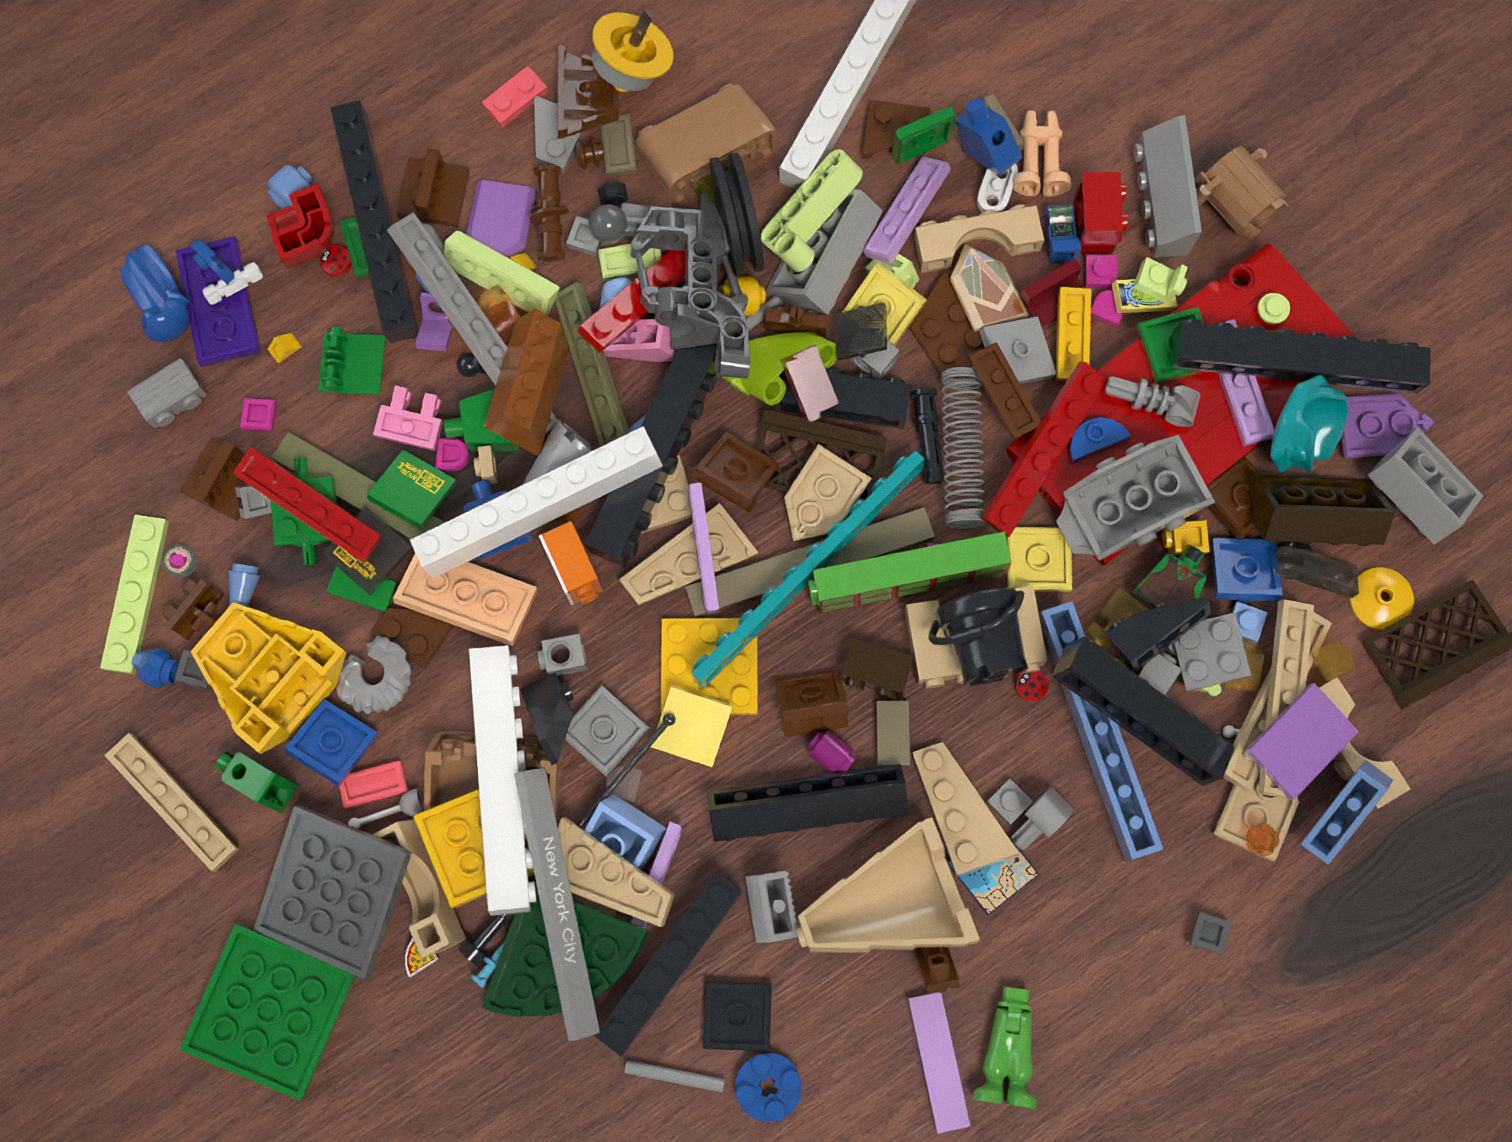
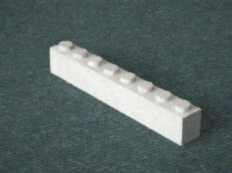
[780,0,916,191]
[410,426,663,578]
[469,645,536,916]

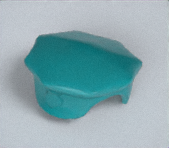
[1270,374,1349,473]

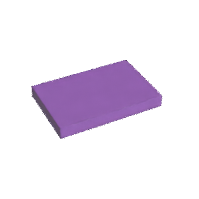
[1245,683,1359,799]

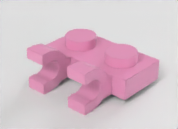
[373,385,443,451]

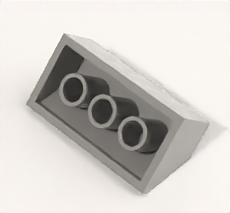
[1133,115,1202,258]
[766,189,883,315]

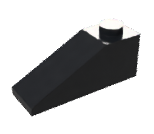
[1107,597,1211,673]
[520,673,574,766]

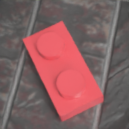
[482,66,548,128]

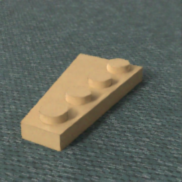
[619,503,758,606]
[912,742,1019,876]
[558,817,675,927]

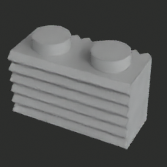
[127,358,207,428]
[746,871,798,943]

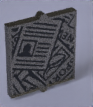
[836,302,887,361]

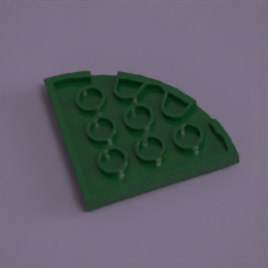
[482,884,650,1017]

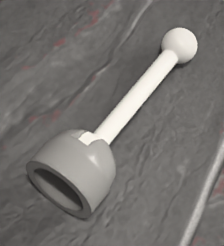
[348,788,424,829]

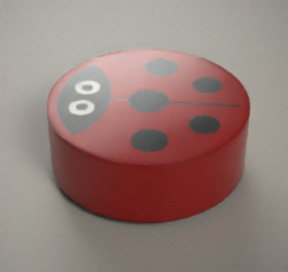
[319,245,352,278]
[1015,671,1049,703]

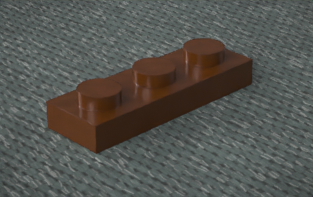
[968,342,1041,441]

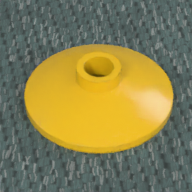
[1349,567,1414,630]

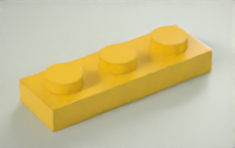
[1056,287,1091,381]

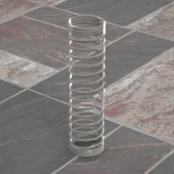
[941,367,986,529]

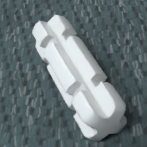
[203,262,263,304]

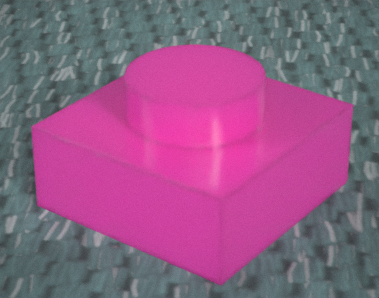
[1084,255,1117,289]

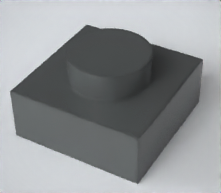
[174,650,209,691]
[1188,912,1232,955]

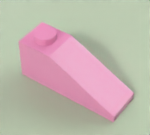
[604,319,678,362]

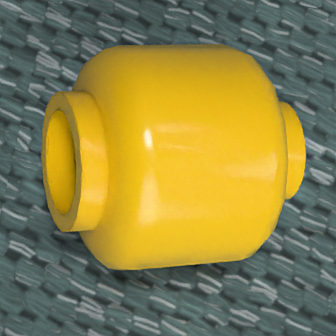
[718,276,766,316]

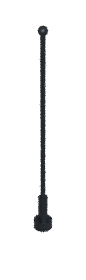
[458,713,676,966]

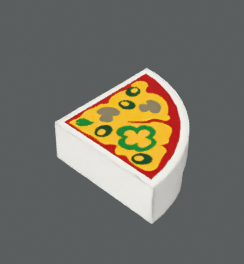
[405,939,439,977]

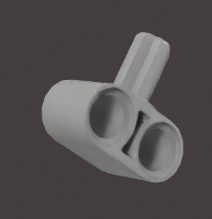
[1011,786,1075,850]

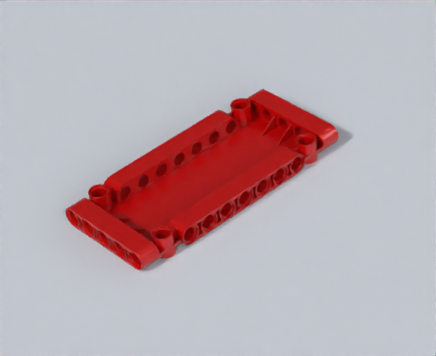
[1005,243,1358,566]

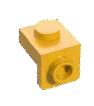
[1162,520,1210,556]

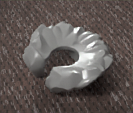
[336,636,411,714]

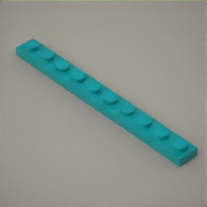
[692,451,925,689]

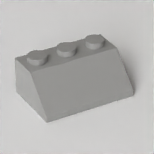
[1368,427,1483,545]

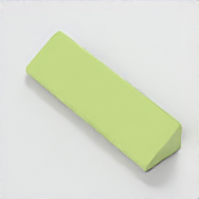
[443,231,559,316]

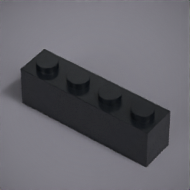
[781,369,911,429]

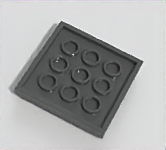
[253,805,412,979]

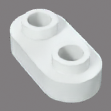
[977,163,1018,213]

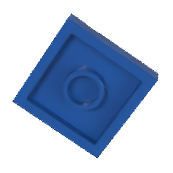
[1210,538,1283,603]
[285,699,377,787]

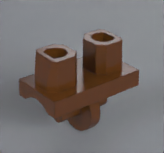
[162,578,224,640]
[914,947,960,994]

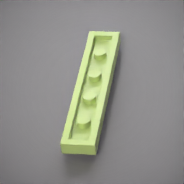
[100,515,169,675]

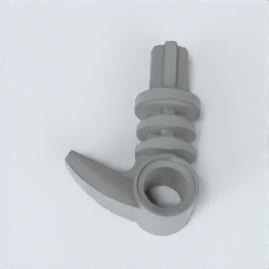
[1105,376,1201,427]

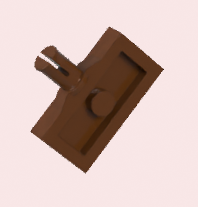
[765,306,828,338]

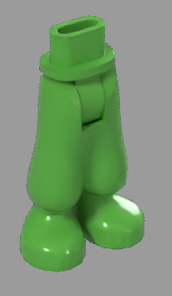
[973,987,1037,1109]

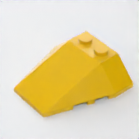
[191,602,347,754]

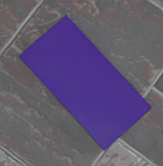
[175,237,262,367]

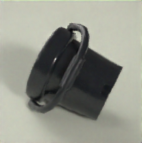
[928,588,1028,686]

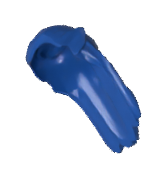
[120,245,190,342]

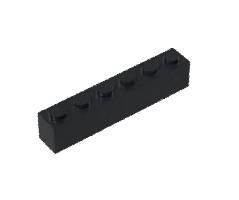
[1052,636,1235,786]
[707,764,908,842]
[595,872,743,1056]

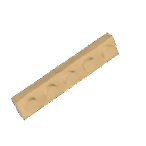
[104,733,239,872]

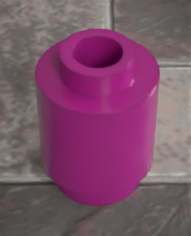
[808,730,857,773]

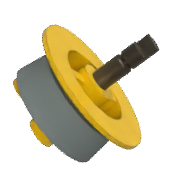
[592,10,673,92]

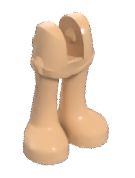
[1013,110,1071,197]

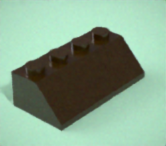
[1251,475,1396,546]

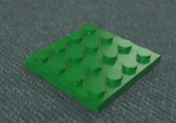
[179,924,357,1101]

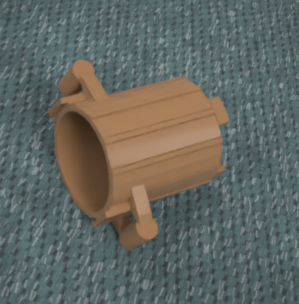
[1194,145,1289,239]

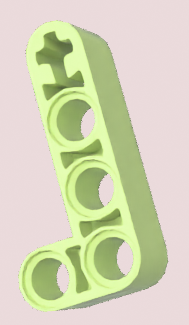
[761,149,863,272]

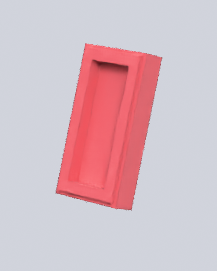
[339,760,409,809]

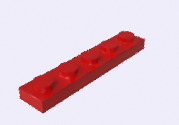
[577,250,685,353]
[233,447,383,563]

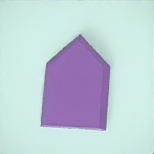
[466,180,537,258]
[1339,393,1434,459]

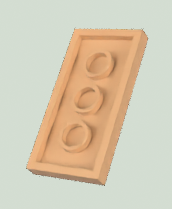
[393,553,537,646]

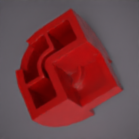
[266,184,334,269]

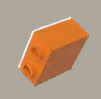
[539,521,603,606]

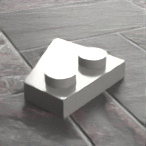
[534,96,585,173]

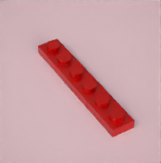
[981,362,1107,537]

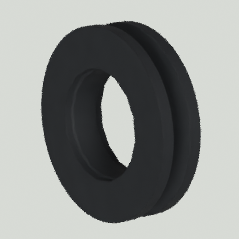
[710,152,764,276]

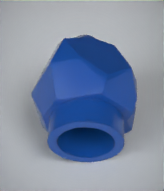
[131,648,180,689]

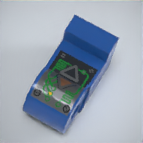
[1045,203,1081,264]

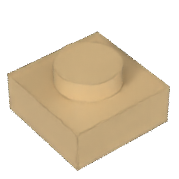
[474,446,498,485]

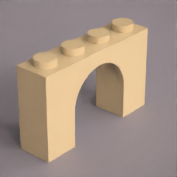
[904,585,1047,688]

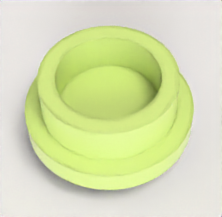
[1257,293,1290,324]

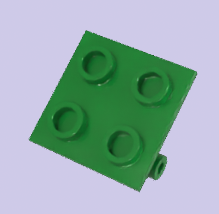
[318,327,386,395]

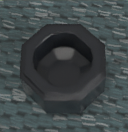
[597,181,628,206]

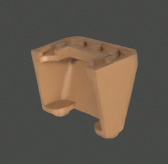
[636,83,777,208]
[424,731,564,823]

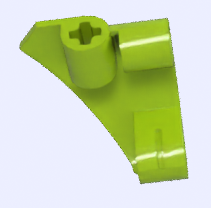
[721,332,839,405]

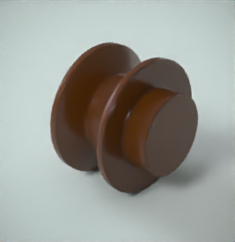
[576,137,604,170]

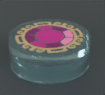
[162,544,197,577]

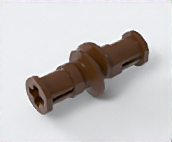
[530,165,569,262]

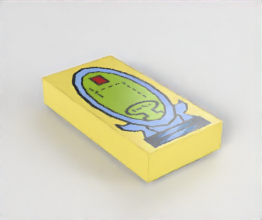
[1112,279,1178,313]

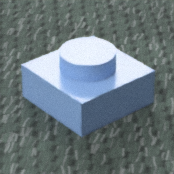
[1231,602,1268,644]

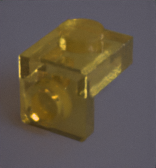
[1312,638,1356,681]
[1224,639,1264,692]

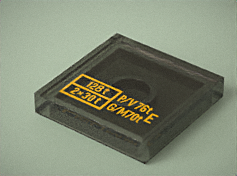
[322,507,413,596]

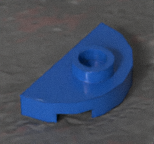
[188,239,235,285]
[1069,418,1131,463]

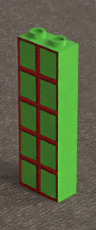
[808,532,1012,613]

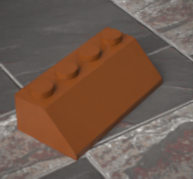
[484,309,569,456]

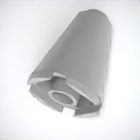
[522,420,592,485]

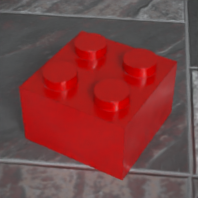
[1073,172,1128,254]

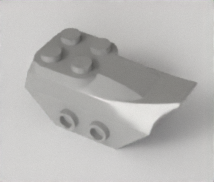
[1056,435,1216,560]

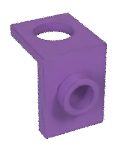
[415,293,454,351]

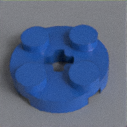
[735,1053,802,1122]

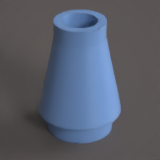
[228,563,260,607]

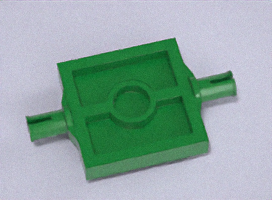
[271,458,337,566]

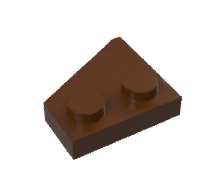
[862,100,930,159]
[370,608,454,670]

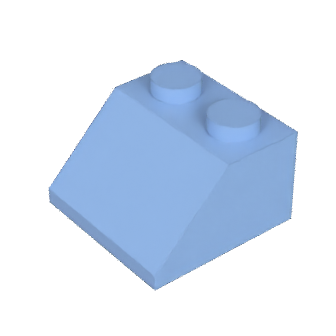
[585,794,667,870]

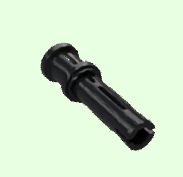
[910,388,945,485]

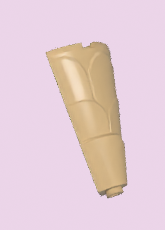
[796,817,980,953]

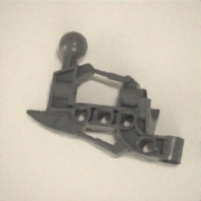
[588,193,750,378]

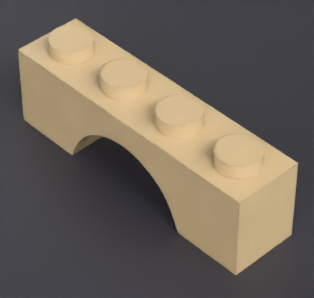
[913,204,1044,273]
[1319,677,1410,811]
[373,820,466,958]

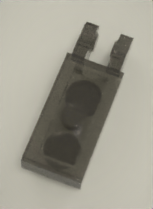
[1275,546,1359,598]

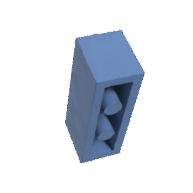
[1301,760,1393,865]

